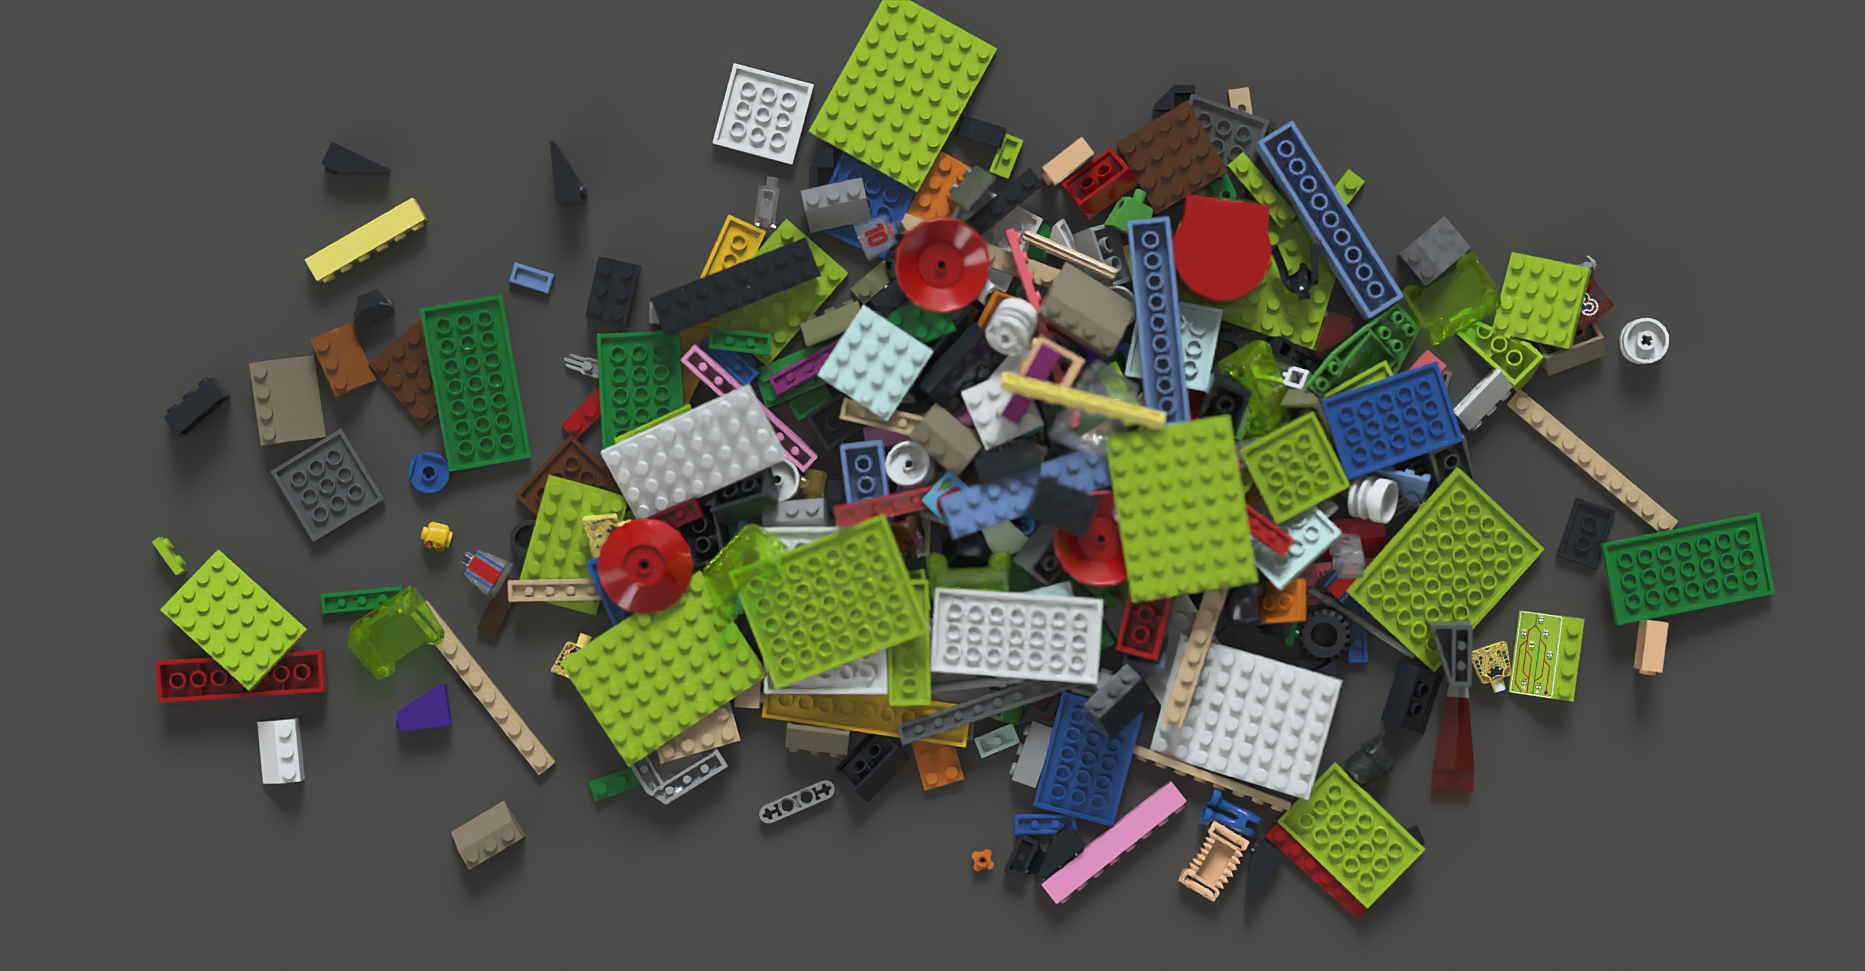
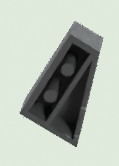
[1427,621,1473,687]

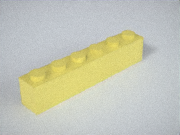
[305,198,428,283]

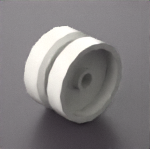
[1619,318,1669,364]
[886,441,938,491]
[771,459,801,502]

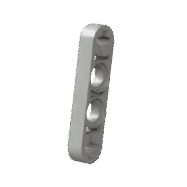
[759,780,835,823]

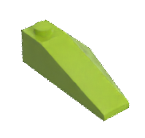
[1455,318,1544,392]

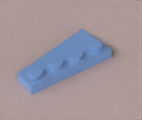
[1355,465,1431,504]

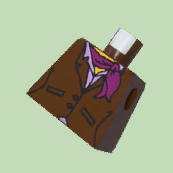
[889,510,925,559]

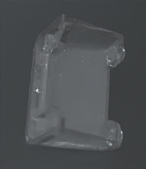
[1048,360,1139,458]

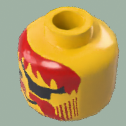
[420,522,452,551]

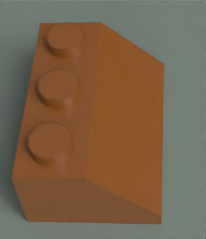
[310,324,377,397]

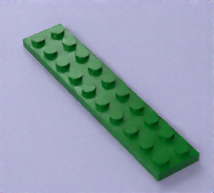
[756,303,957,409]

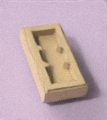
[1228,87,1253,115]

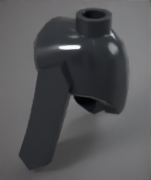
[1271,239,1322,300]

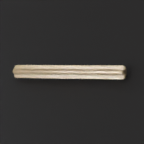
[1023,230,1118,280]

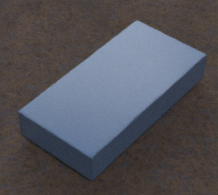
[509,262,555,294]

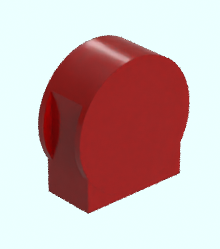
[1172,194,1271,305]

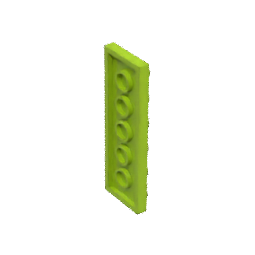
[888,579,931,706]

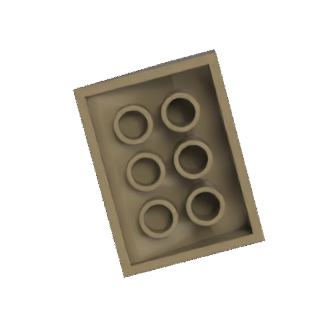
[1036,262,1136,359]
[249,355,327,446]

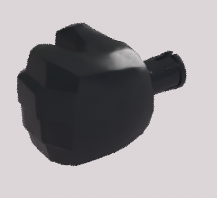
[1226,582,1266,627]

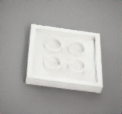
[961,367,1044,450]

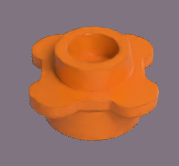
[972,849,994,871]

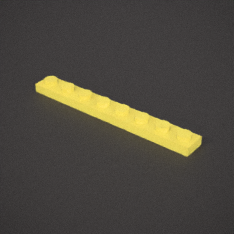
[1000,372,1165,429]

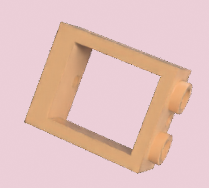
[1041,137,1094,187]
[1019,336,1086,389]
[1634,620,1668,676]

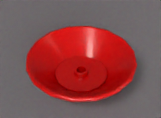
[895,217,991,313]
[1054,491,1128,587]
[597,518,693,614]

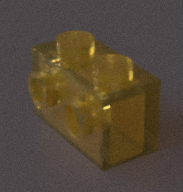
[799,469,828,499]

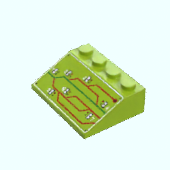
[1508,610,1585,702]

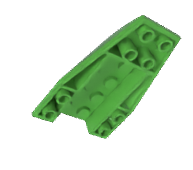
[1306,302,1420,398]

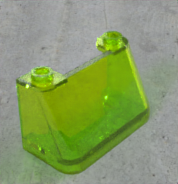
[1401,252,1501,345]
[1218,340,1287,438]
[703,524,783,624]
[926,551,1013,602]
[347,586,445,680]

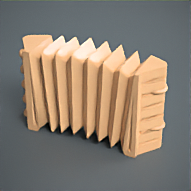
[1178,821,1249,902]

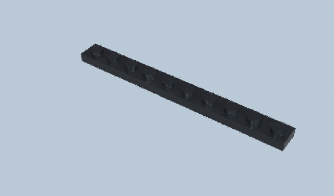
[871,168,1043,317]

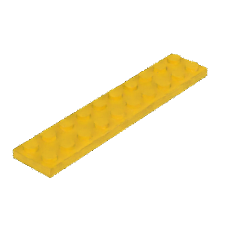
[680,215,766,406]
[762,694,970,748]

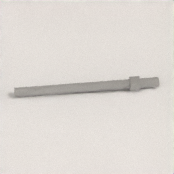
[1308,586,1415,659]
[930,676,1024,693]

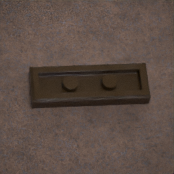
[477,573,517,638]

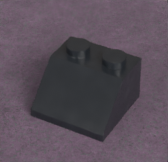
[942,533,996,574]

